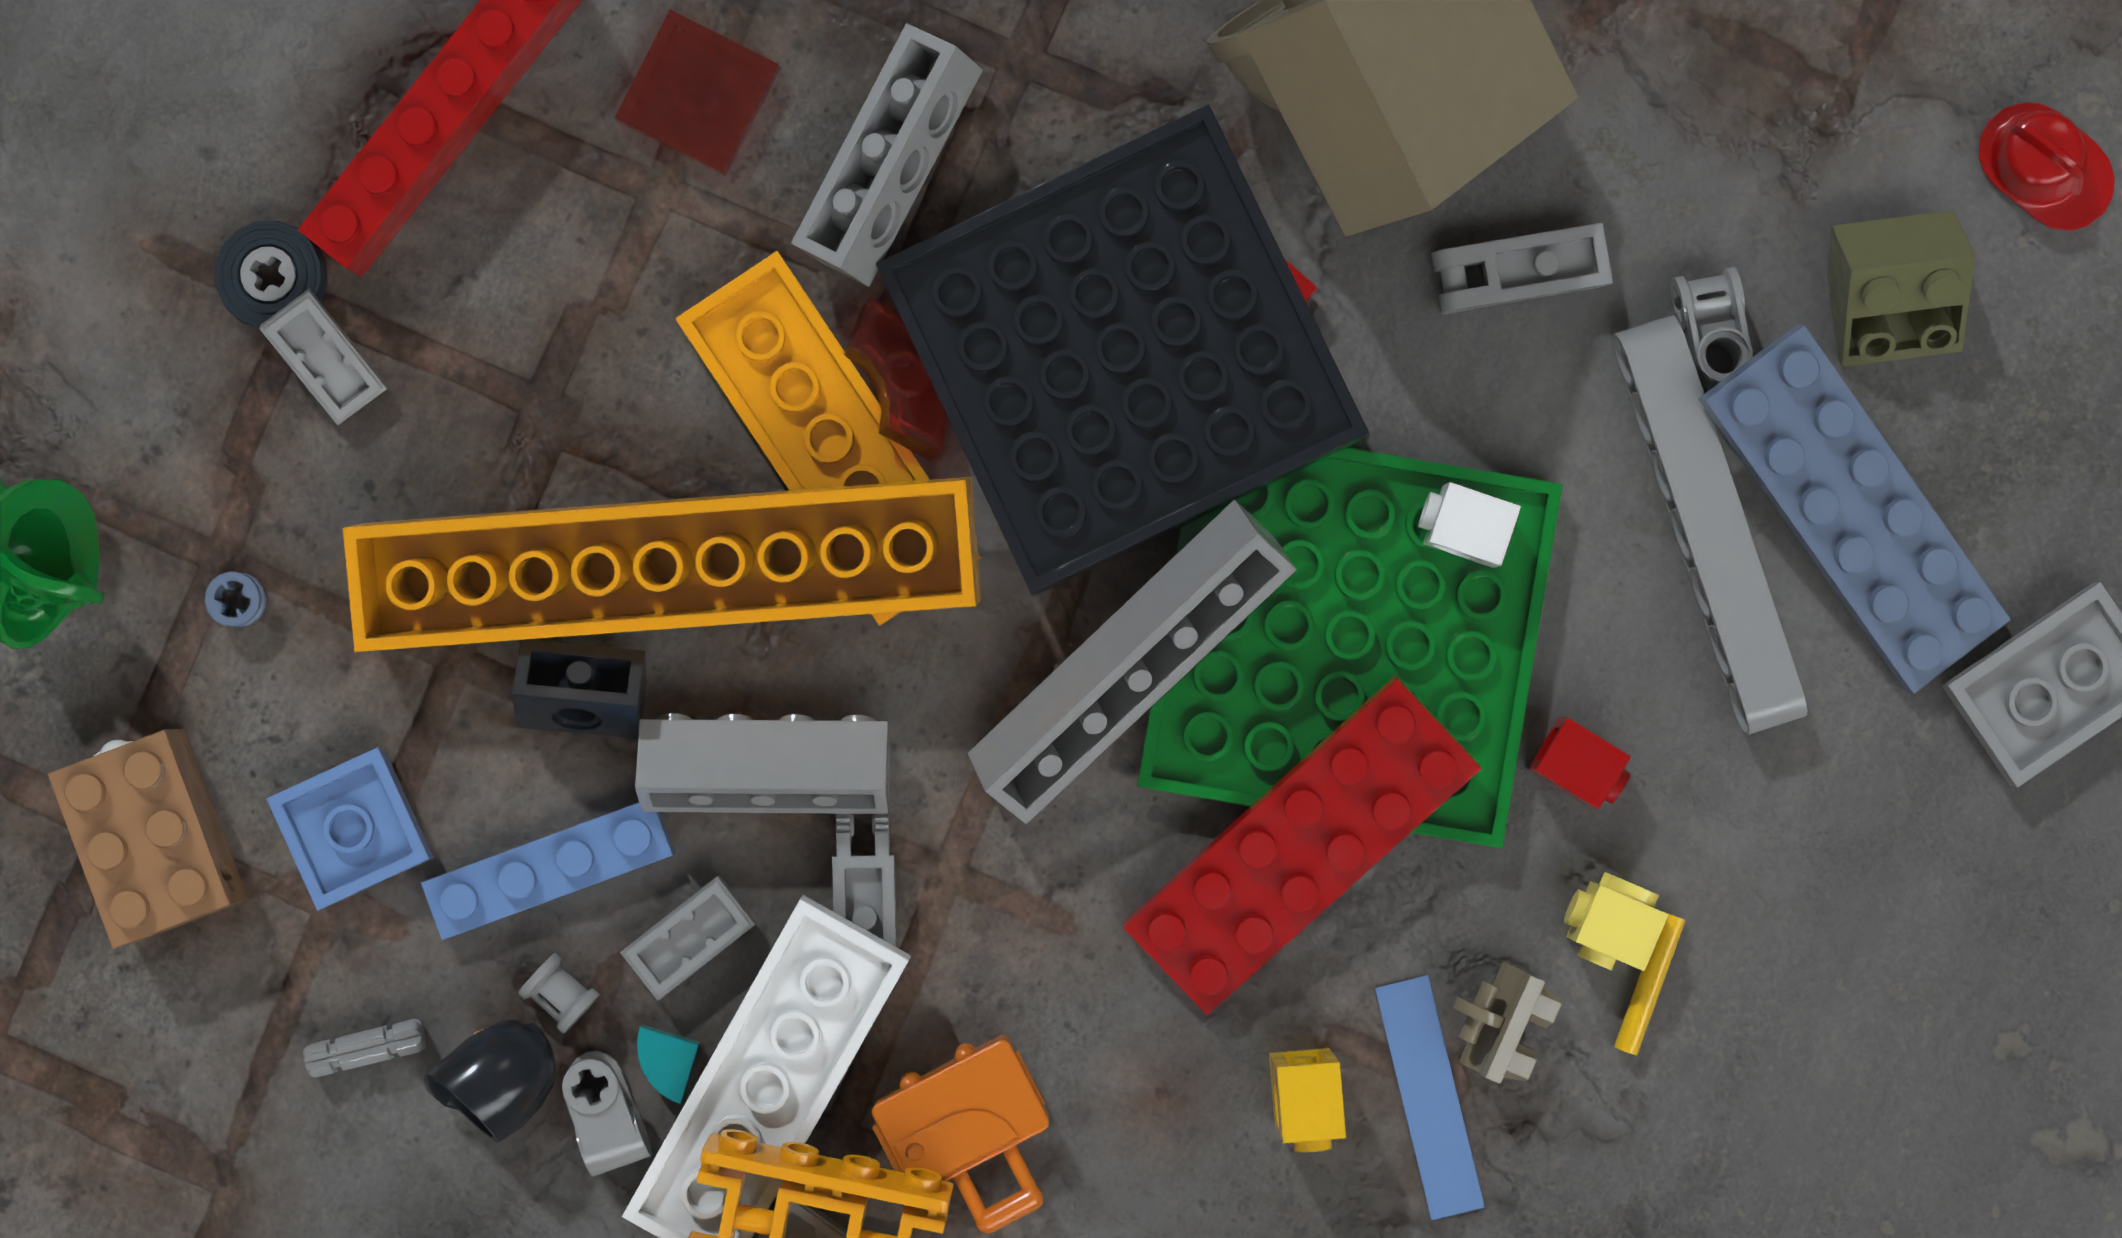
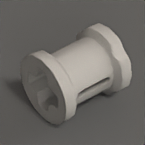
[517,952,600,1034]

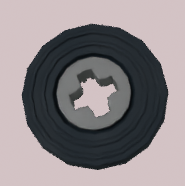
[214,220,328,329]

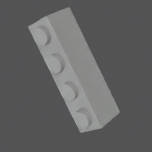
[635,713,891,814]

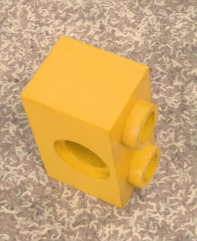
[1269,1048,1346,1152]

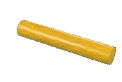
[1614,913,1686,1056]

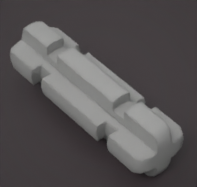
[303,1019,426,1078]

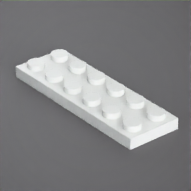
[622,895,911,1238]

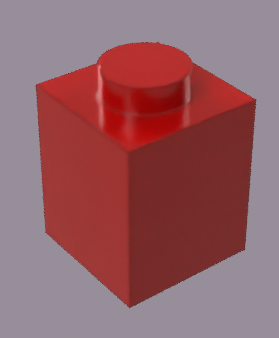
[1527,717,1631,809]

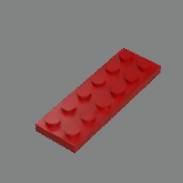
[1123,675,1481,1016]

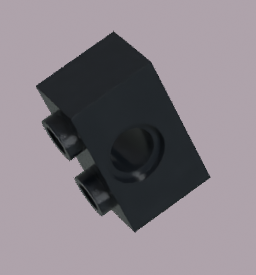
[512,639,647,739]

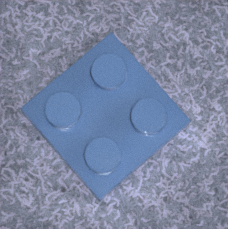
[266,746,434,911]

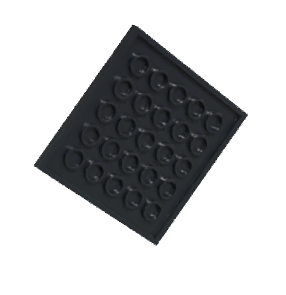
[876,104,1369,596]

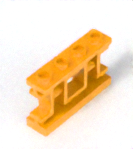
[688,1129,954,1238]

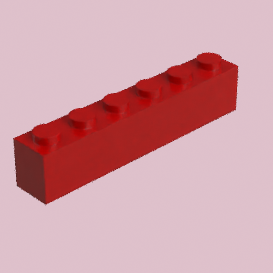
[297,0,582,277]

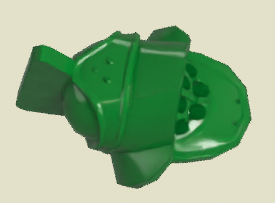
[0,479,105,649]

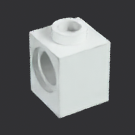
[1418,482,1521,568]

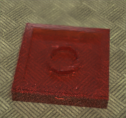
[615,10,781,176]

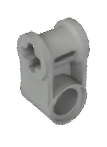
[1670,267,1753,390]
[562,1050,652,1177]

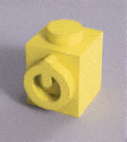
[1564,872,1669,971]

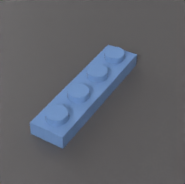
[421,803,675,940]

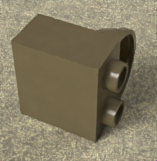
[1207,0,1579,237]

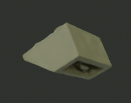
[1827,210,1975,367]

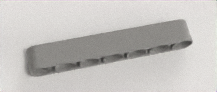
[1613,315,1808,736]

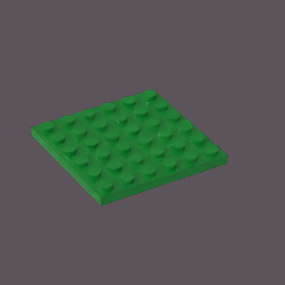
[1137,448,1563,848]

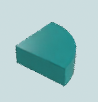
[637,1025,701,1104]

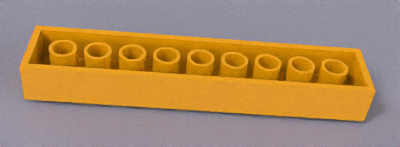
[343,477,982,652]

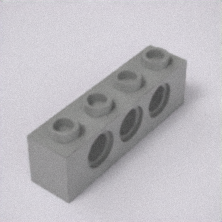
[791,23,983,287]

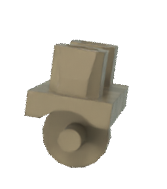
[1452,962,1562,1084]

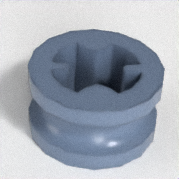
[205,572,267,627]

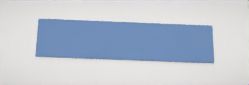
[1375,975,1485,1220]

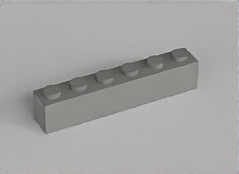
[968,500,1297,824]

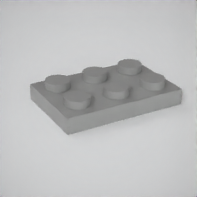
[1941,582,2122,788]

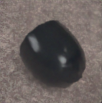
[423,1020,556,1143]

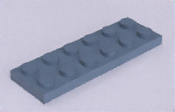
[1698,324,2011,694]

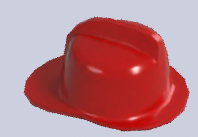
[1978,102,2115,231]

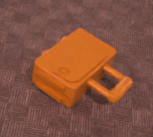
[872,1034,1050,1234]

